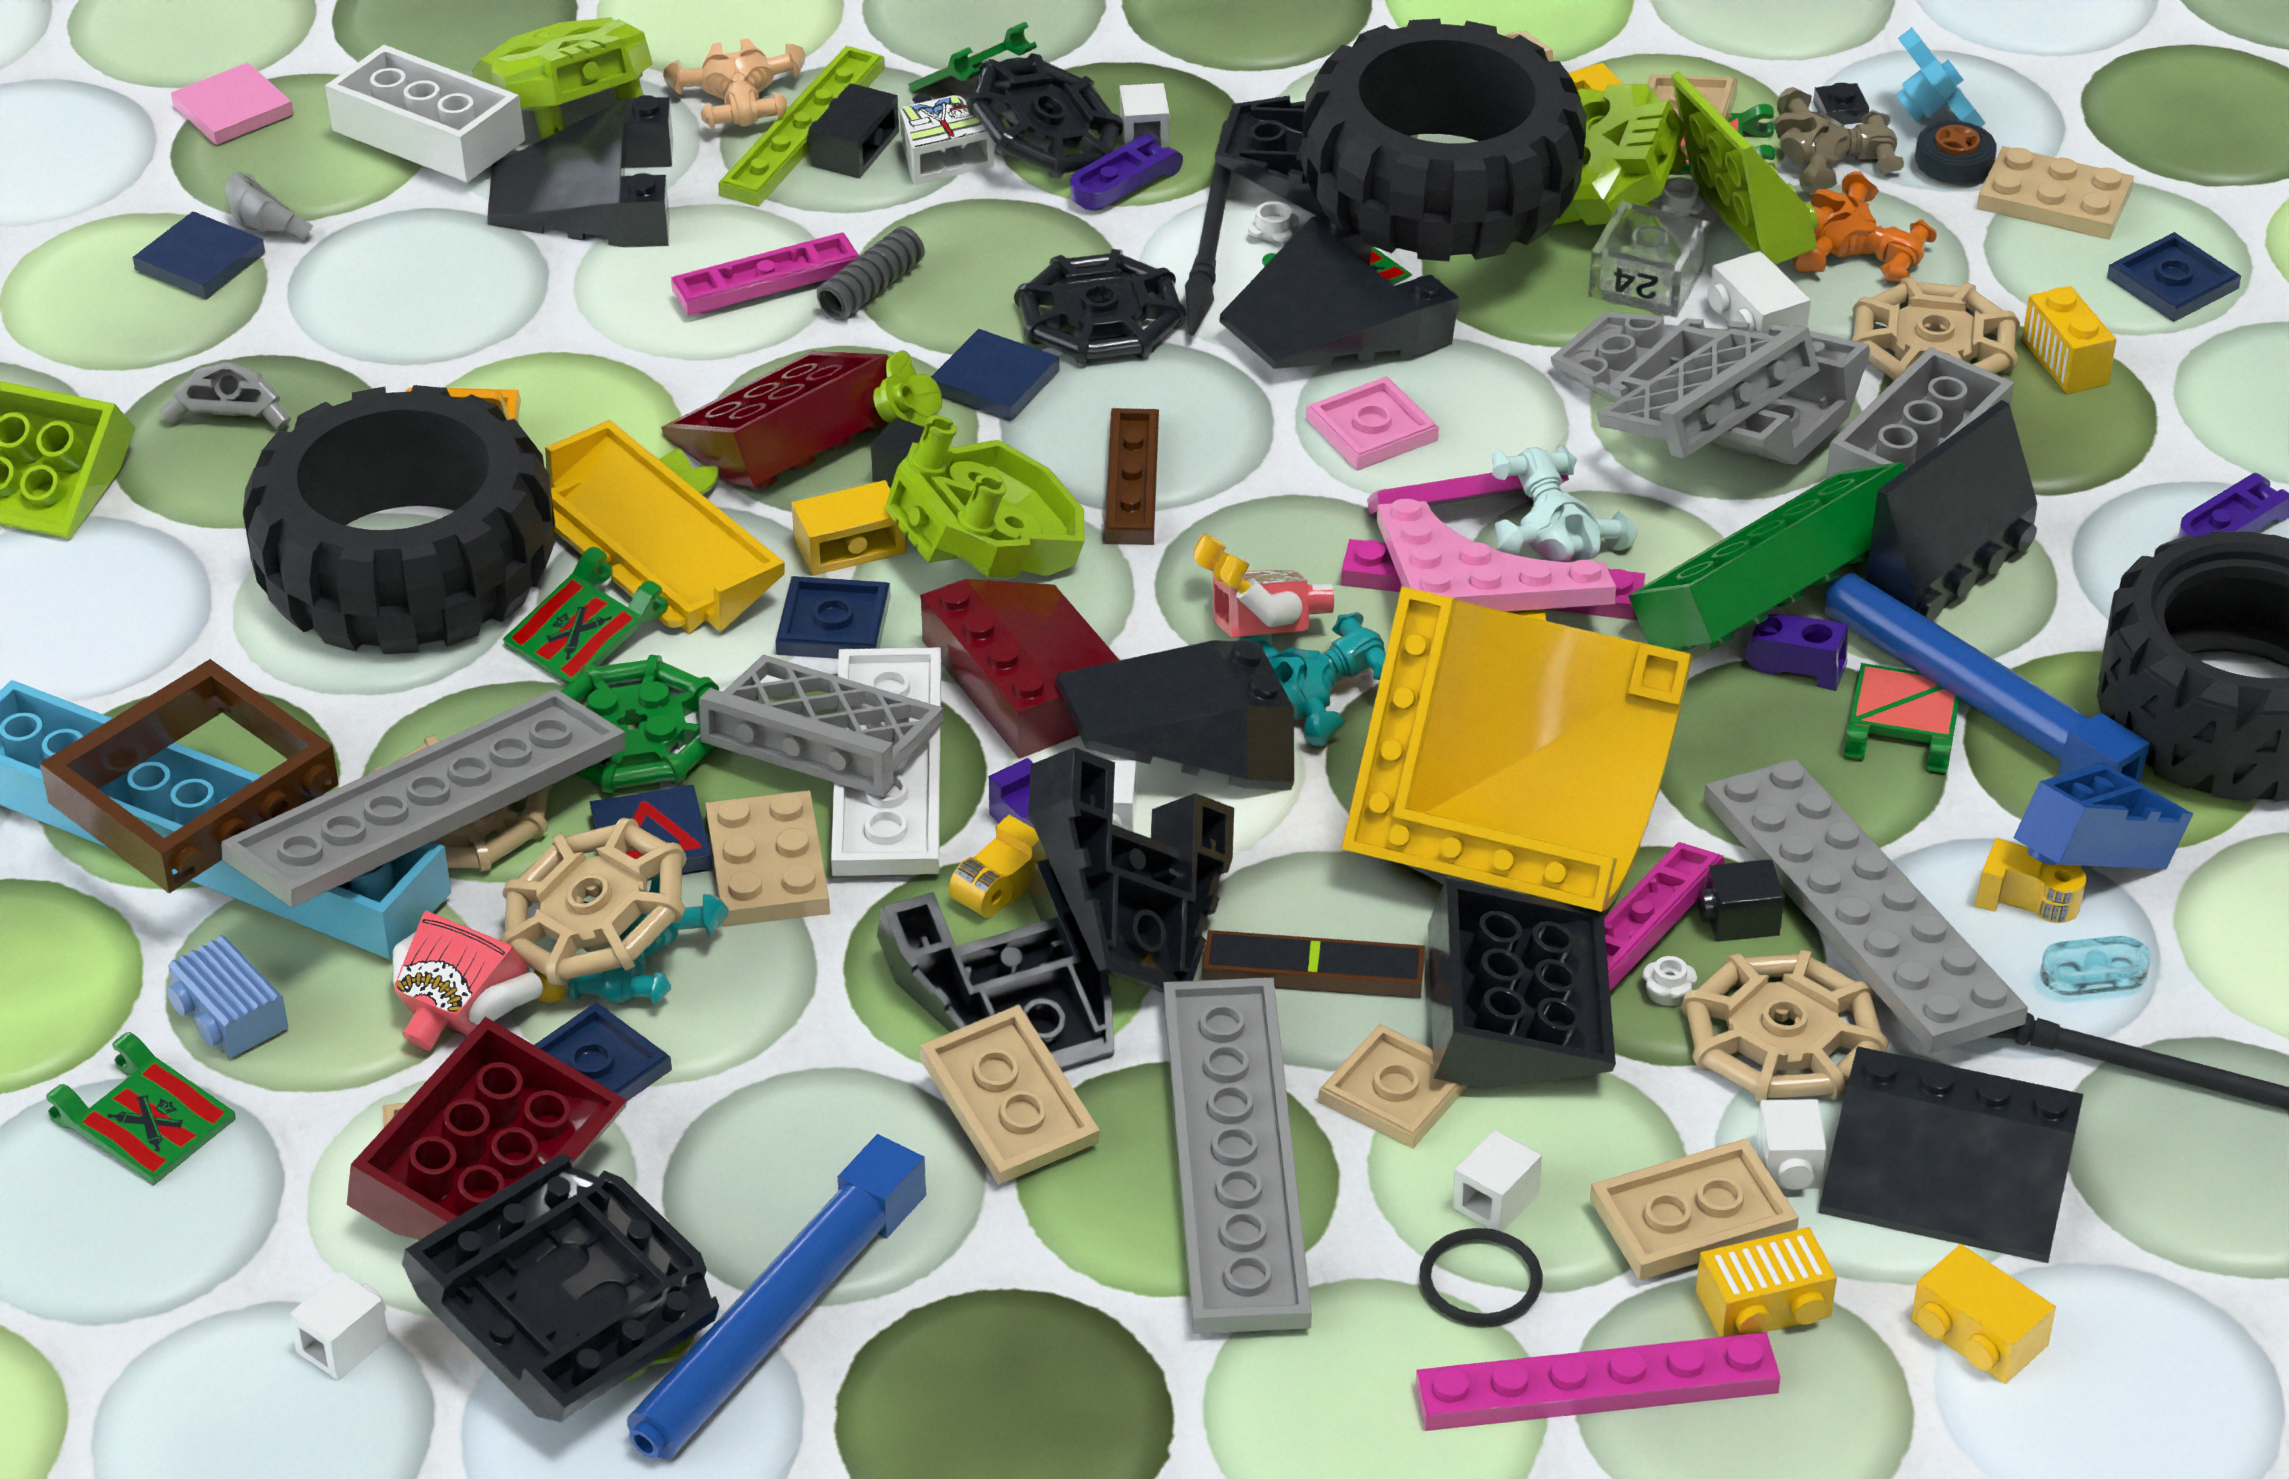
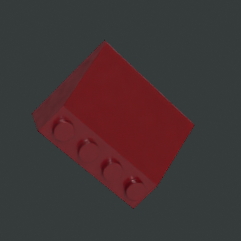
[661,351,889,490]
[920,579,1119,759]
[346,1017,627,1240]

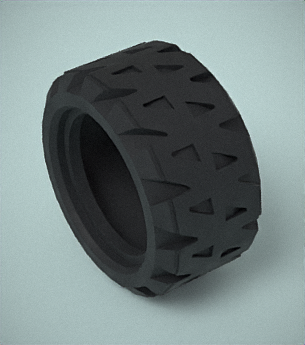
[2097,531,2289,802]

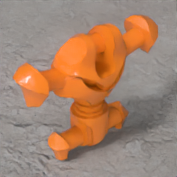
[1792,171,1937,282]

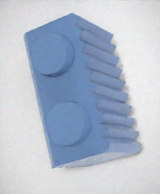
[167,935,289,1059]

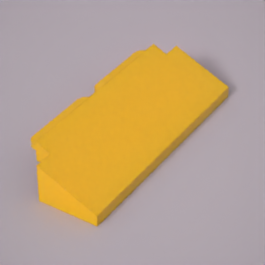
[545,420,785,634]

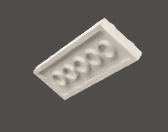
[831,647,942,876]

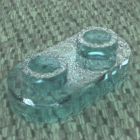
[2040,936,2151,995]

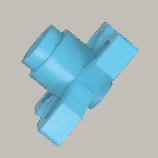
[1895,27,1986,127]

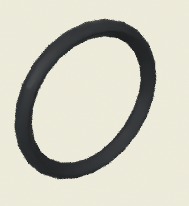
[1419,1228,1543,1325]

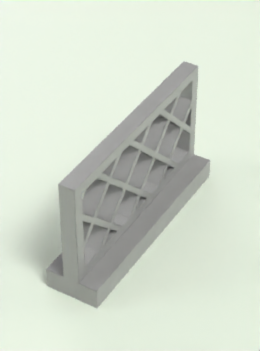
[1597,325,1819,459]
[699,654,944,797]

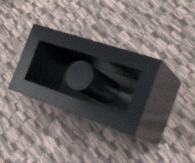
[807,83,899,179]

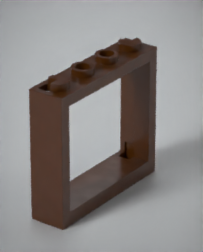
[40,659,339,894]

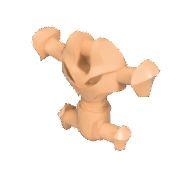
[663,38,806,129]

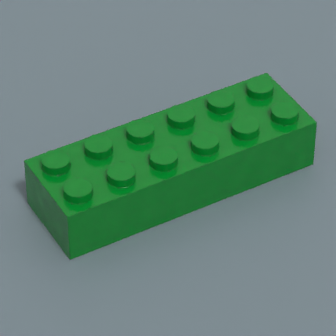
[1628,461,1906,652]

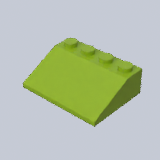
[1671,71,1819,264]
[0,381,135,540]

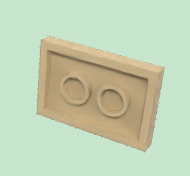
[1977,146,2134,240]
[705,790,830,927]
[919,1005,1100,1185]
[1590,1138,1799,1281]

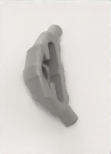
[225,172,313,241]
[159,361,291,431]

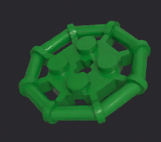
[561,654,719,794]

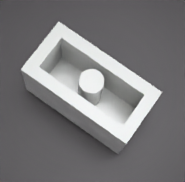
[1708,250,1811,332]

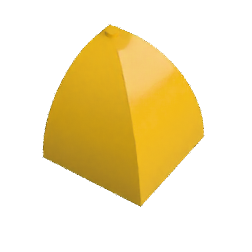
[1341,586,1693,912]

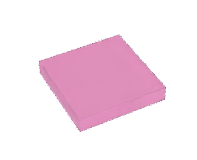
[171,62,293,145]
[1306,376,1439,471]

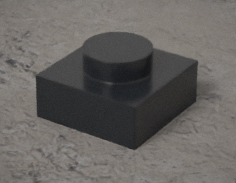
[1813,82,1870,125]

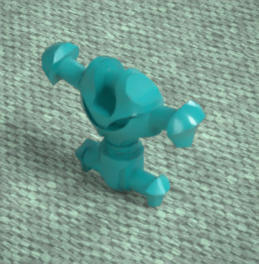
[1240,612,1386,747]
[568,874,729,1005]

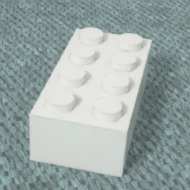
[325,45,525,183]

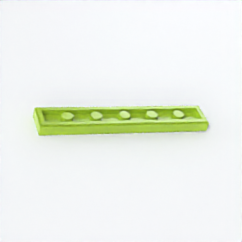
[718,46,885,207]

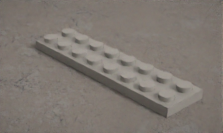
[222,688,626,908]
[1704,759,2028,1054]
[1164,977,1312,1334]

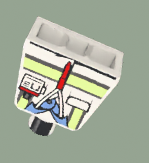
[900,94,995,185]

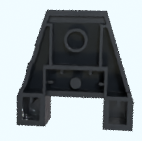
[487,95,673,247]
[1215,96,1418,216]
[1219,213,1459,369]
[1028,747,1234,993]
[877,858,1115,1071]

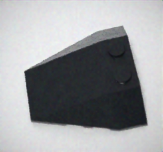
[1055,640,1294,790]

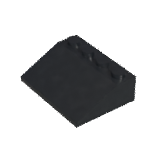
[1866,400,2038,621]
[1428,879,1616,1089]
[1819,1046,2083,1263]

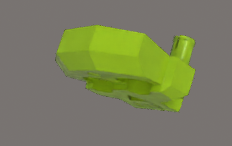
[471,17,653,140]
[1552,84,1688,240]
[885,415,1085,579]

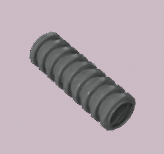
[817,226,925,320]

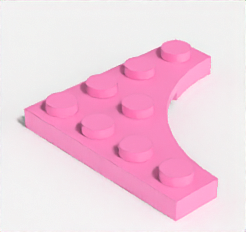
[1377,499,1616,611]

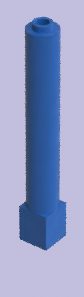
[1824,573,2150,784]
[627,1134,926,1459]

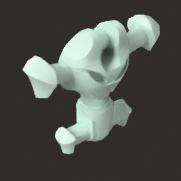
[1492,446,1638,562]

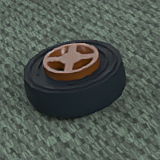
[1915,121,1997,184]

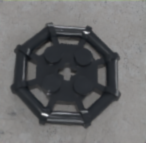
[966,53,1123,179]
[1014,249,1187,364]

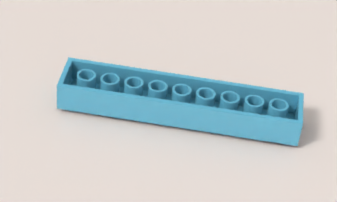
[0,680,451,960]

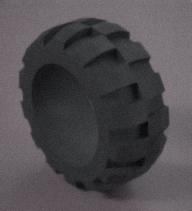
[1301,18,1587,262]
[243,385,555,654]

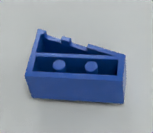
[2013,763,2193,869]

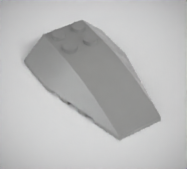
[1551,312,1870,465]

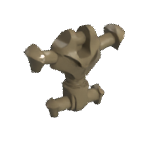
[1775,87,1904,196]

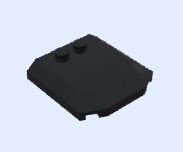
[402,1154,719,1423]

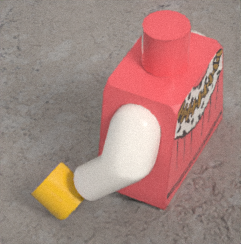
[1194,533,1334,637]
[393,911,566,1051]

